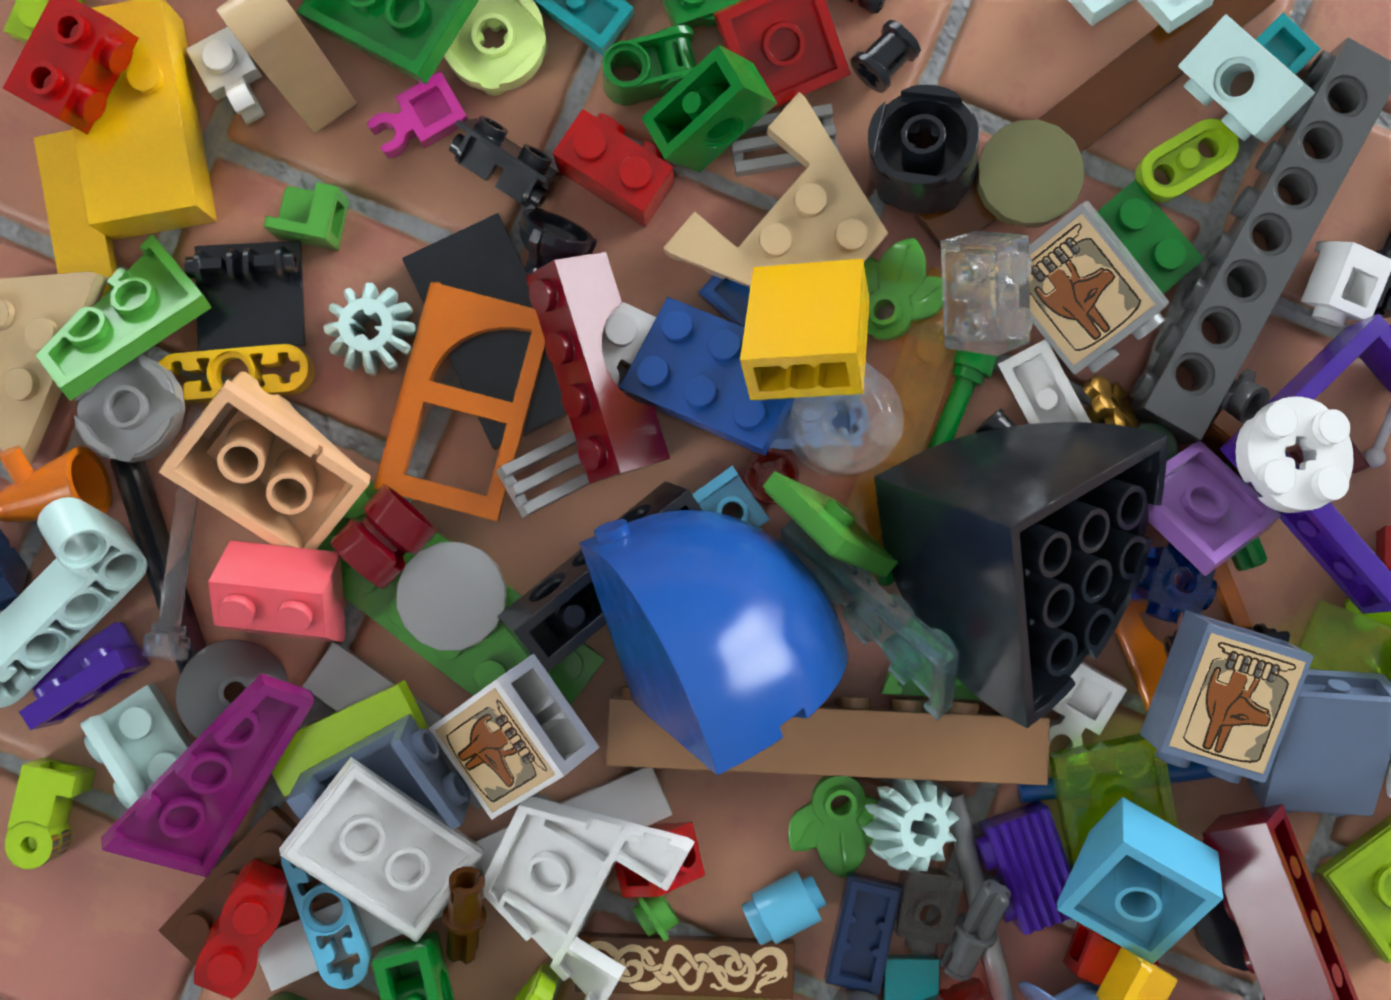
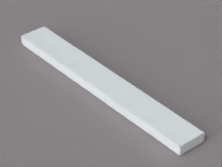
[259,767,673,991]

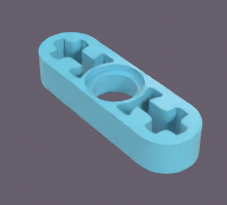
[281,856,372,989]

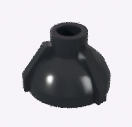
[519,207,597,274]

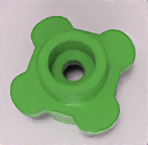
[632,895,680,942]

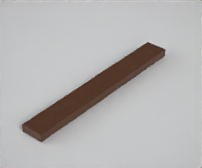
[914,0,1276,258]

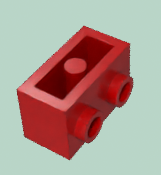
[2,0,139,135]
[553,109,674,228]

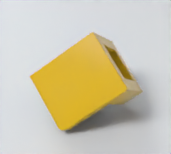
[1095,947,1178,1000]

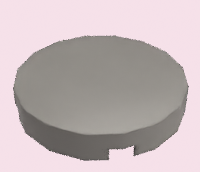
[74,356,186,463]
[397,542,507,651]

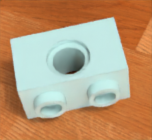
[1178,14,1315,143]

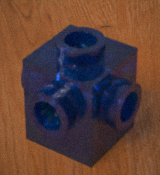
[1131,542,1217,624]

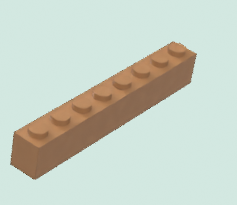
[606,686,1050,785]

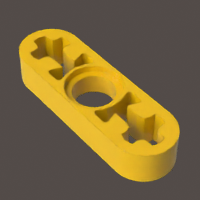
[158,344,315,404]

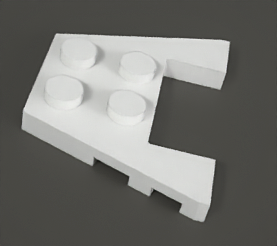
[483,796,695,1000]

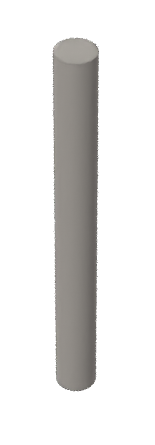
[948,793,1015,1000]

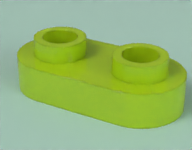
[1135,118,1239,203]

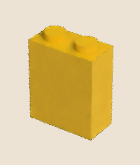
[740,258,870,400]

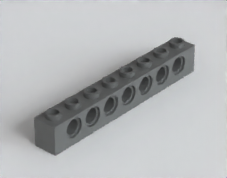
[1130,37,1391,445]

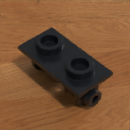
[449,116,563,208]

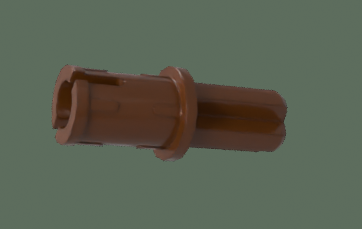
[442,866,487,965]

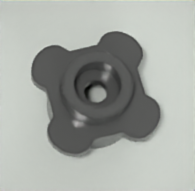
[1217,369,1270,425]

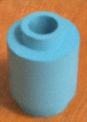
[741,870,827,946]

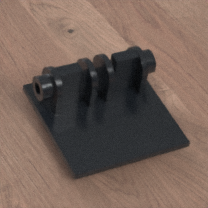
[184,241,306,351]

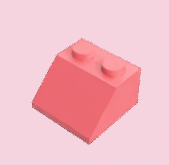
[208,540,346,643]

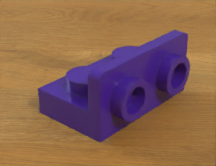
[19,622,151,730]

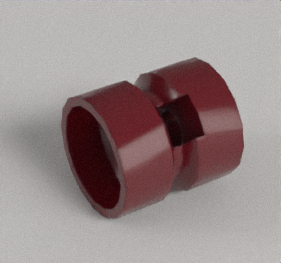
[330,484,438,589]

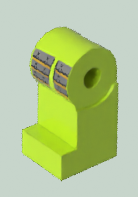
[5,757,96,869]

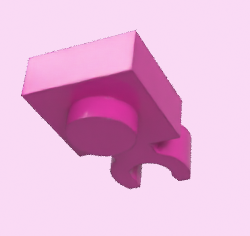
[367,71,468,158]

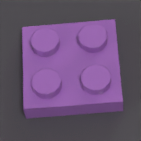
[1148,440,1281,576]

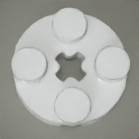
[1235,397,1354,513]

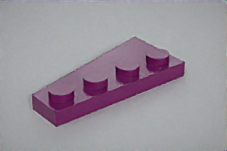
[101,673,315,877]

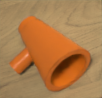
[0,446,112,523]

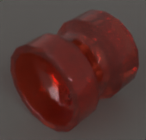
[743,448,799,505]

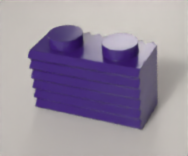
[975,801,1072,935]

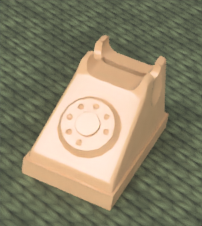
[159,371,371,550]

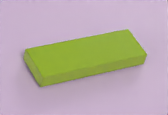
[272,680,429,797]

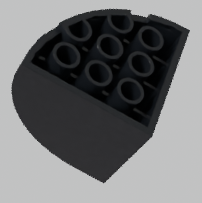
[874,422,1167,728]

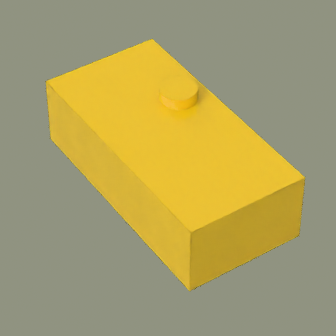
[72,0,217,240]

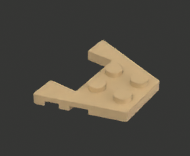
[663,92,888,288]

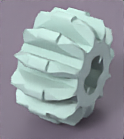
[323,283,418,376]
[862,779,960,872]

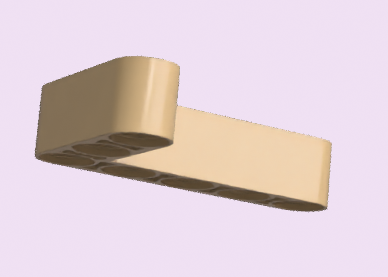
[216,0,358,134]

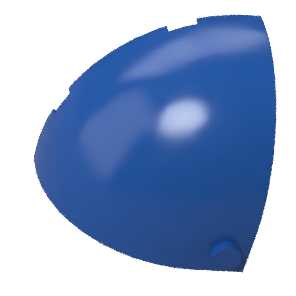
[579,510,849,775]

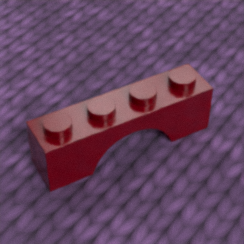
[525,252,670,484]

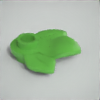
[864,238,951,341]
[788,776,880,878]

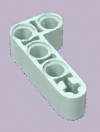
[0,497,148,708]

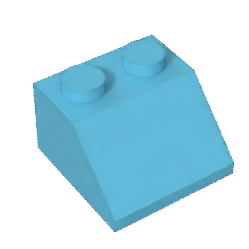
[1057,797,1223,964]

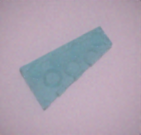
[780,519,959,721]

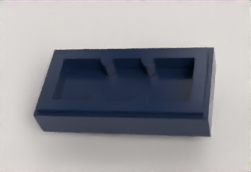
[824,872,903,995]

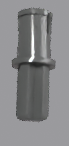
[939,879,1011,981]

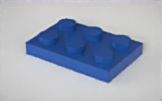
[619,297,794,456]

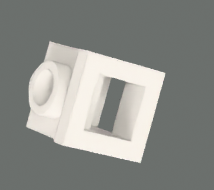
[1301,241,1391,327]

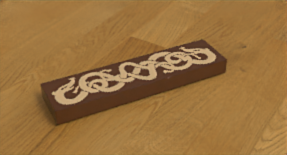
[575,932,795,999]

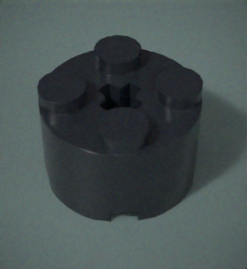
[868,85,979,214]

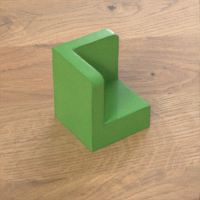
[263,182,350,251]

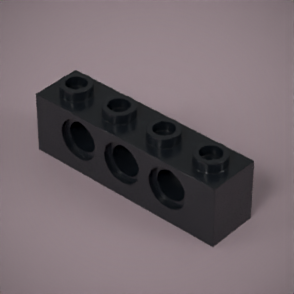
[497,481,703,672]

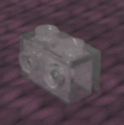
[941,231,1033,356]

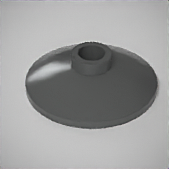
[176,640,288,738]

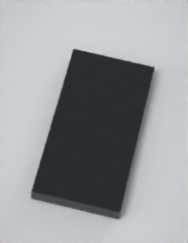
[402,213,568,450]

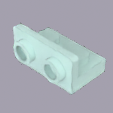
[80,683,193,809]

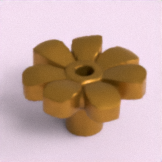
[1083,374,1140,428]

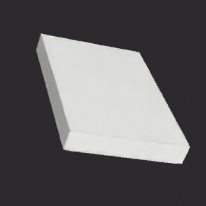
[279,757,485,943]

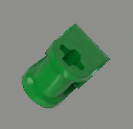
[602,25,697,106]

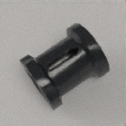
[851,20,921,93]

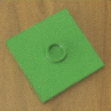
[763,471,898,577]

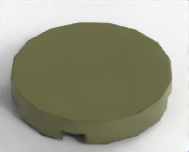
[975,119,1084,228]

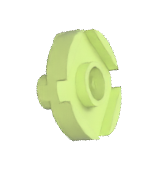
[444,0,548,96]

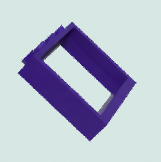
[1220,314,1391,614]

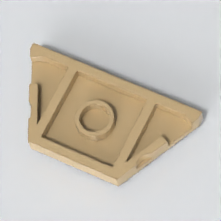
[0,272,109,465]

